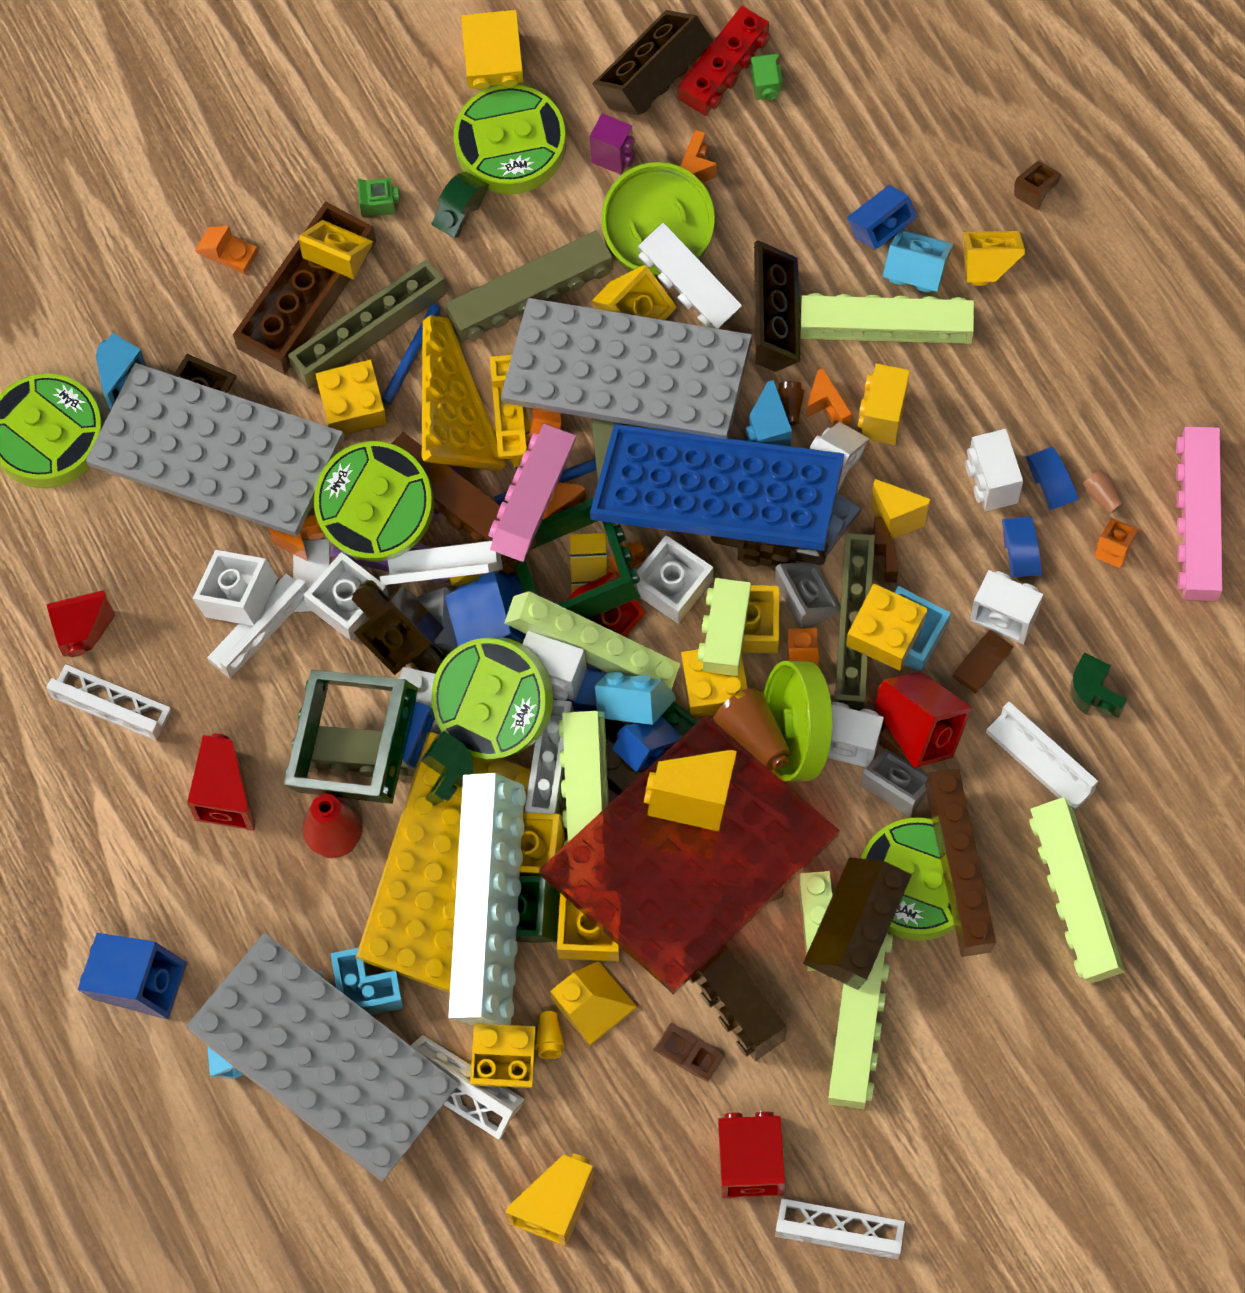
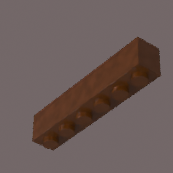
[391,432,536,568]
[925,769,996,957]

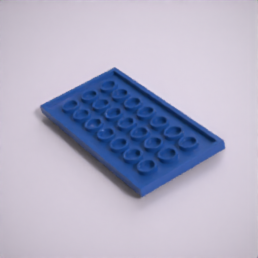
[590,424,844,551]

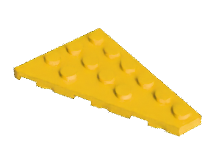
[422,315,506,471]

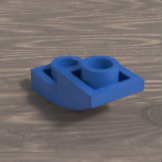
[1026,447,1079,510]
[1002,517,1042,578]

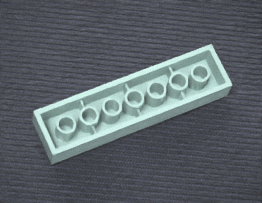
[448,773,526,1026]

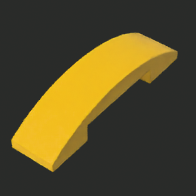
[489,355,527,460]

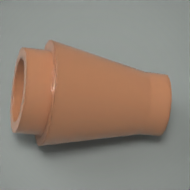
[1082,469,1123,514]

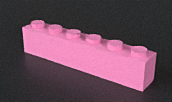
[488,424,576,562]
[1176,427,1222,601]

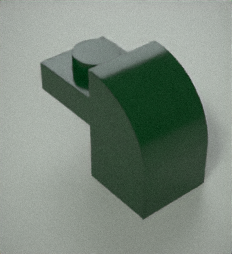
[431,171,489,238]
[1070,652,1127,718]
[421,731,473,806]

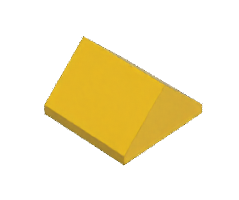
[299,220,373,279]
[871,479,930,539]

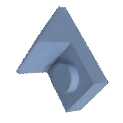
[825,493,861,556]

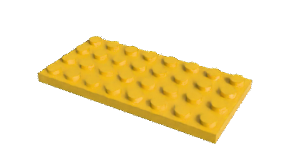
[355,731,531,993]

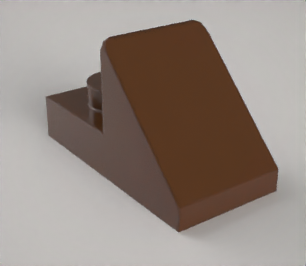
[1014,161,1062,210]

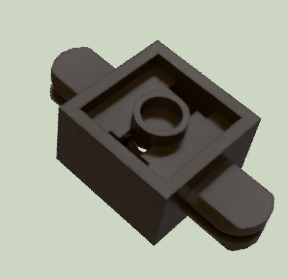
[710,536,829,571]
[352,580,447,675]

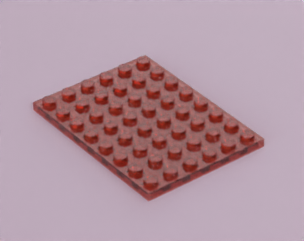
[539,715,840,995]

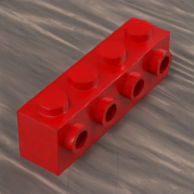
[678,5,770,116]

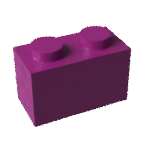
[590,113,636,175]

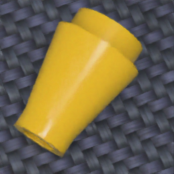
[535,1011,565,1059]

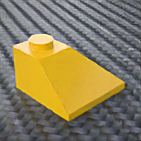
[963,231,1025,286]
[592,265,677,320]
[519,812,566,881]
[550,961,637,1046]

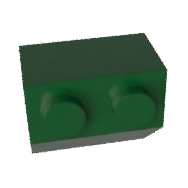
[516,876,562,943]

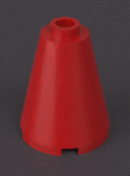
[302,794,363,858]

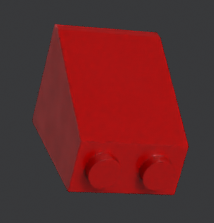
[874,671,972,768]
[187,733,255,831]
[718,1111,785,1198]

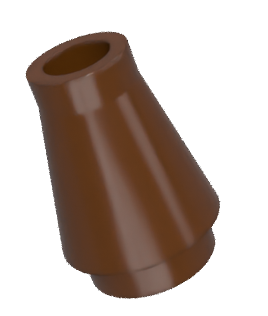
[777,381,804,425]

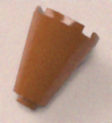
[713,687,790,770]

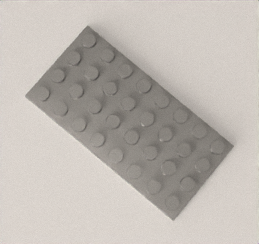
[501,298,752,439]
[86,362,345,537]
[186,932,459,1182]

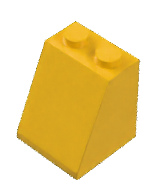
[461,10,524,90]
[644,750,737,832]
[505,1153,594,1247]

